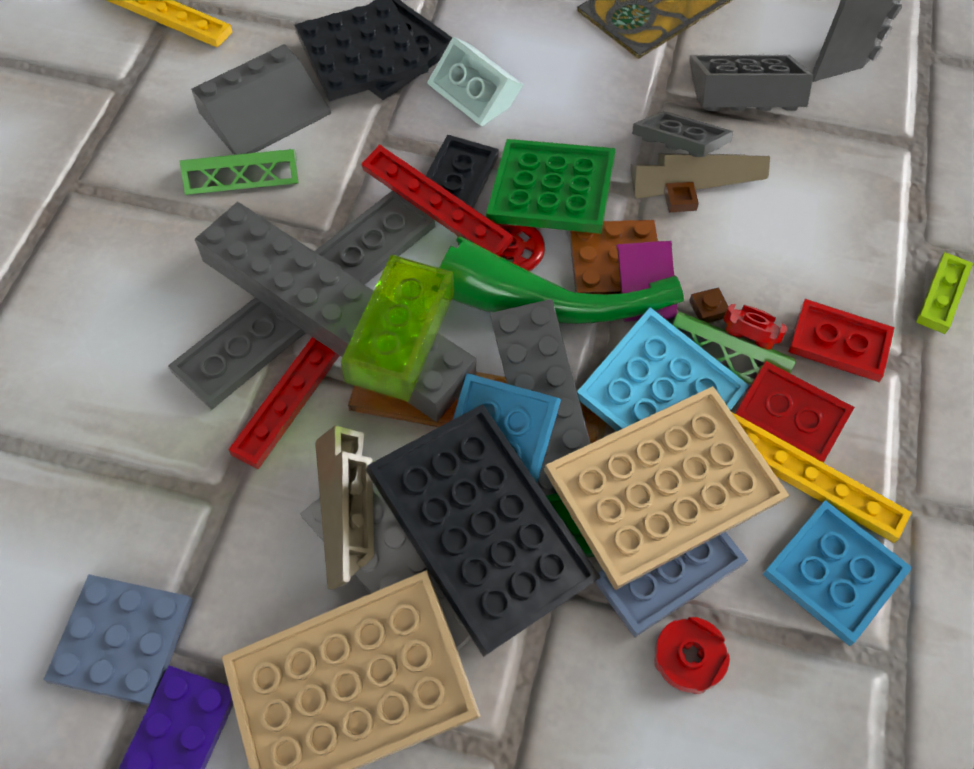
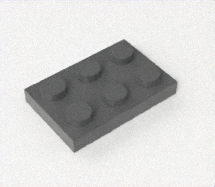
[632,111,733,157]

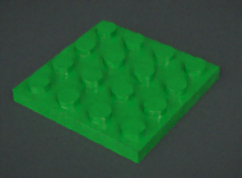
[486,139,616,234]

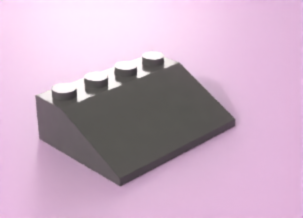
[812,0,902,82]
[191,44,331,155]
[689,55,813,111]

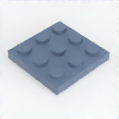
[43,574,193,706]

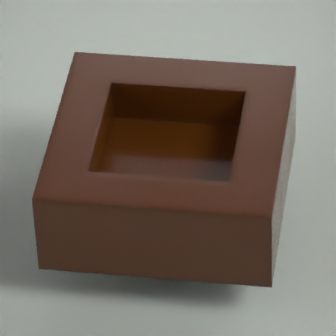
[664,182,699,213]
[689,287,728,323]

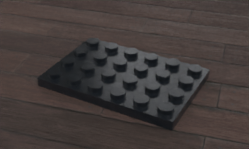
[365,404,601,657]

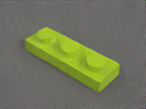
[916,252,973,334]

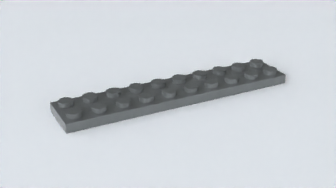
[168,191,435,410]

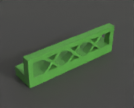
[179,149,299,195]
[673,312,796,384]

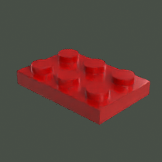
[788,299,895,382]
[735,361,855,463]

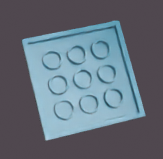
[577,308,749,431]

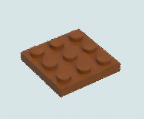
[568,220,658,295]

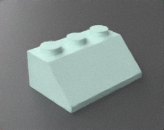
[427,37,523,126]

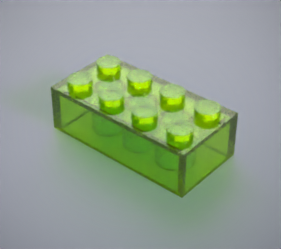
[340,255,454,402]

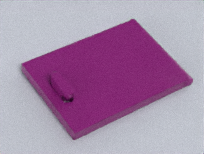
[616,241,678,322]

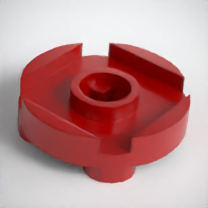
[723,304,787,349]
[654,617,730,694]

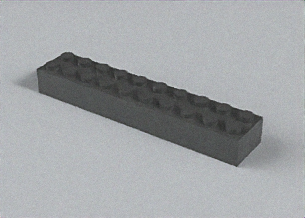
[195,201,476,422]

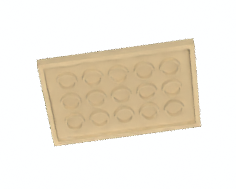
[544,386,790,590]
[222,570,481,769]

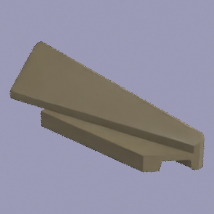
[631,153,770,199]
[315,425,374,590]

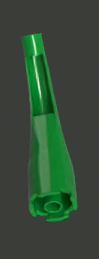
[432,236,684,324]

